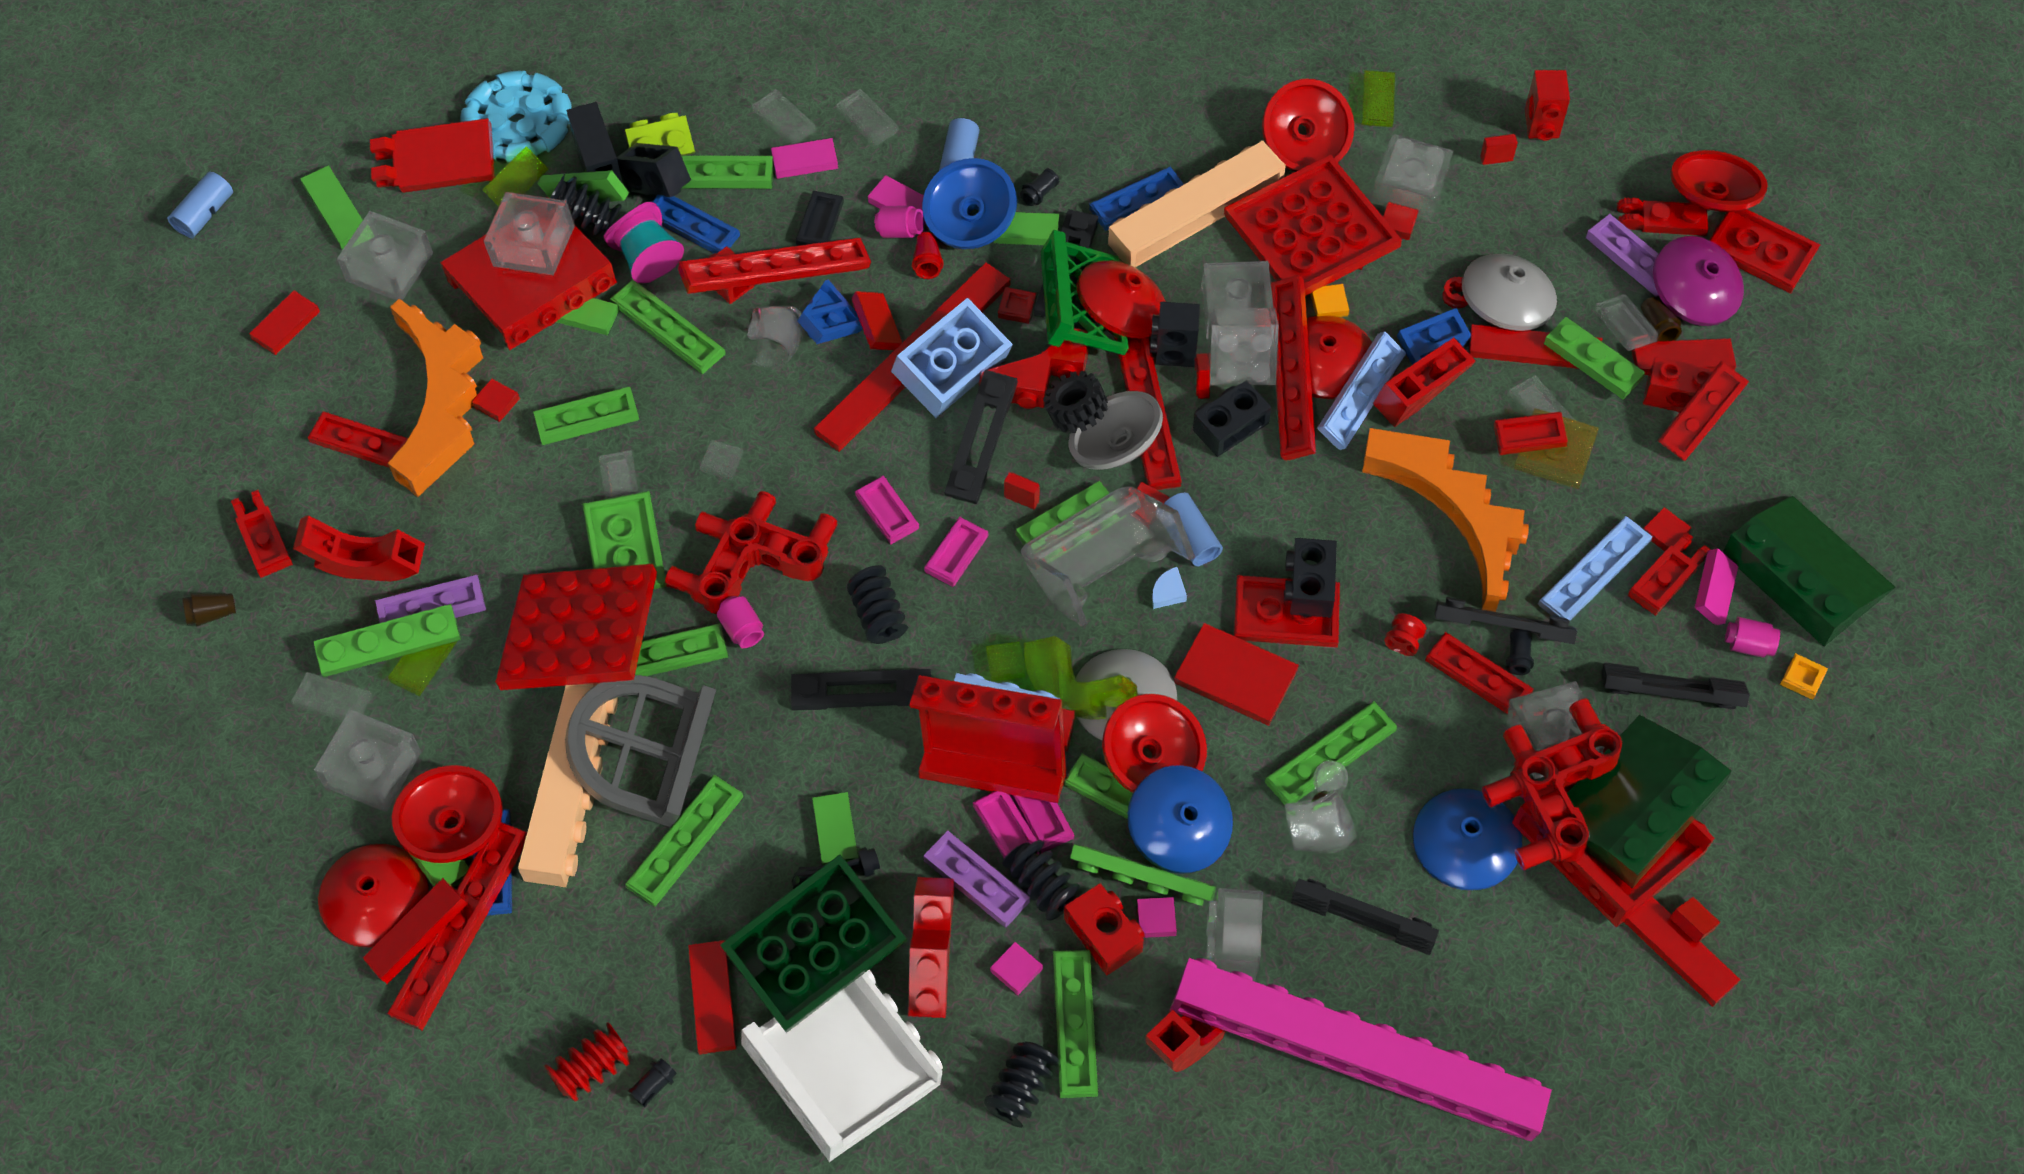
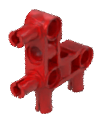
[665,491,838,614]
[1482,698,1622,871]

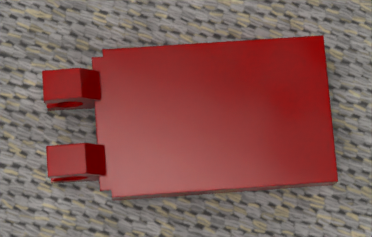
[370,118,495,193]

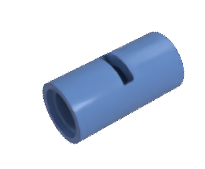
[939,118,980,171]
[167,171,233,239]
[1160,492,1223,566]

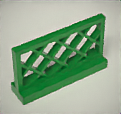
[1041,230,1129,355]

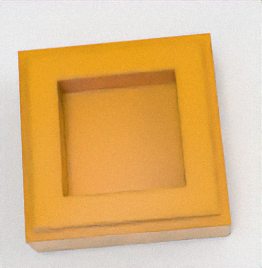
[1310,284,1349,317]
[1780,653,1828,700]

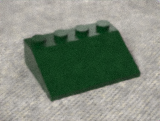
[1723,496,1895,647]
[1567,715,1731,888]
[720,855,907,1033]

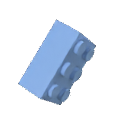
[891,298,1013,418]

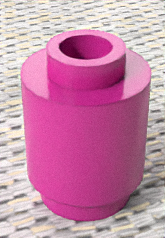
[874,206,924,238]
[717,596,764,648]
[1725,617,1780,658]

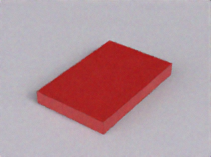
[1710,209,1821,294]
[1234,575,1340,648]
[1174,623,1299,726]

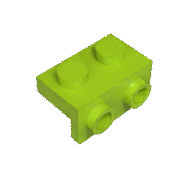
[625,113,695,156]

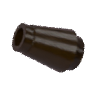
[1640,297,1682,341]
[182,593,236,627]

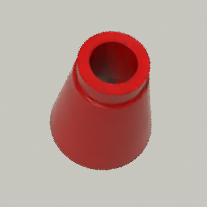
[912,232,944,279]

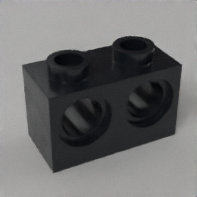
[617,143,691,197]
[1150,302,1200,367]
[1193,380,1271,457]
[1284,538,1337,618]

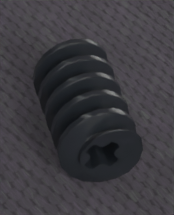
[548,172,622,236]
[847,565,909,644]
[1003,840,1080,921]
[984,1041,1060,1128]

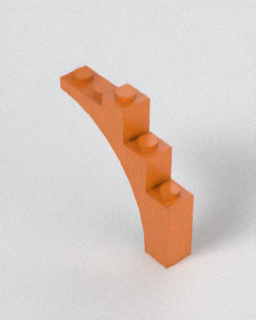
[388,299,483,497]
[1362,428,1529,612]

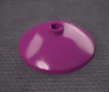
[1653,236,1744,326]

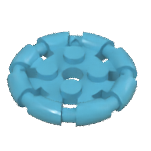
[460,71,572,163]

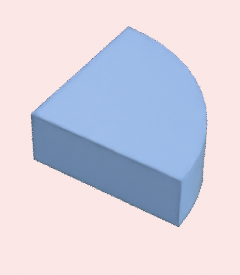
[1152,567,1187,609]

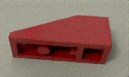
[1373,337,1475,427]

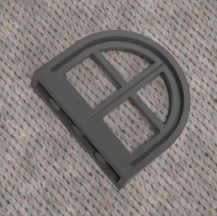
[565,675,716,828]

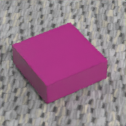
[1137,897,1177,938]
[990,942,1043,995]

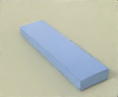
[1317,331,1406,450]
[1538,516,1653,621]

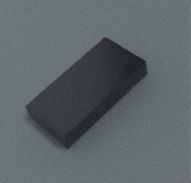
[796,191,844,246]

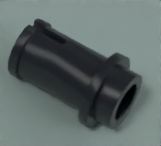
[1020,168,1060,206]
[1506,629,1534,675]
[628,1058,677,1108]

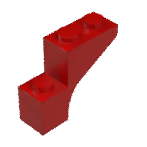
[979,328,1089,409]
[908,877,954,1018]

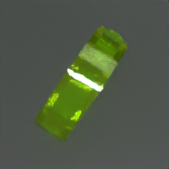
[1024,636,1138,720]

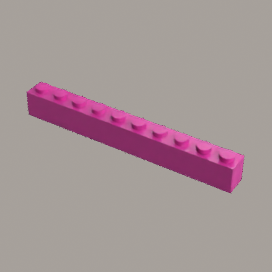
[1170,958,1552,1141]

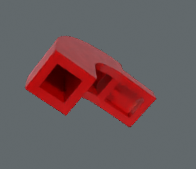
[293,515,425,582]
[1145,1010,1227,1072]

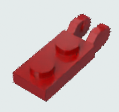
[1617,197,1708,236]
[231,490,293,578]
[1628,532,1711,616]

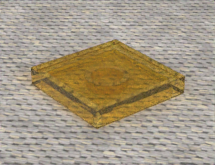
[1514,408,1599,489]

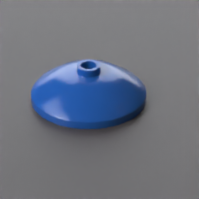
[922,158,1017,249]
[1128,765,1233,874]
[1413,789,1522,890]

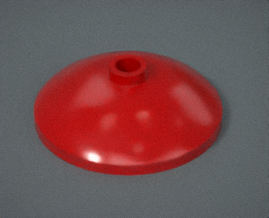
[1262,79,1355,171]
[1670,150,1768,212]
[1077,261,1166,338]
[1307,315,1372,399]
[1102,694,1207,793]
[392,765,503,863]
[318,844,429,948]

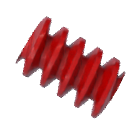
[544,1022,630,1102]

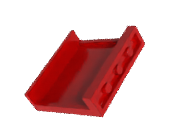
[440,197,617,350]
[909,675,1066,803]
[1512,747,1715,927]

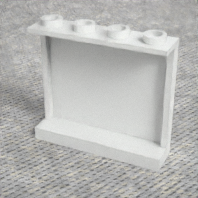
[741,970,943,1162]

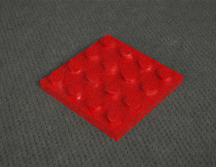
[1224,154,1402,296]
[495,564,657,690]

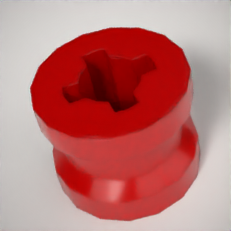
[1384,613,1427,656]

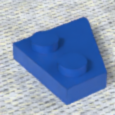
[798,279,862,344]
[1397,308,1471,365]

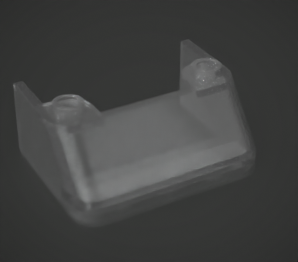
[1021,487,1195,626]

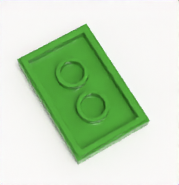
[582,491,667,589]

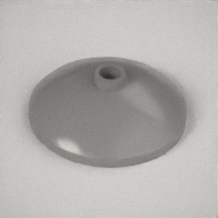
[1462,254,1557,331]
[1068,391,1163,470]
[1072,649,1177,740]

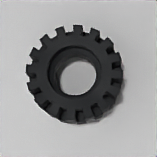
[1043,371,1108,433]

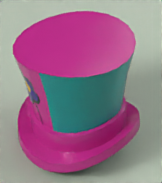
[604,202,684,284]

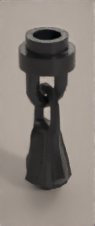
[791,847,880,889]

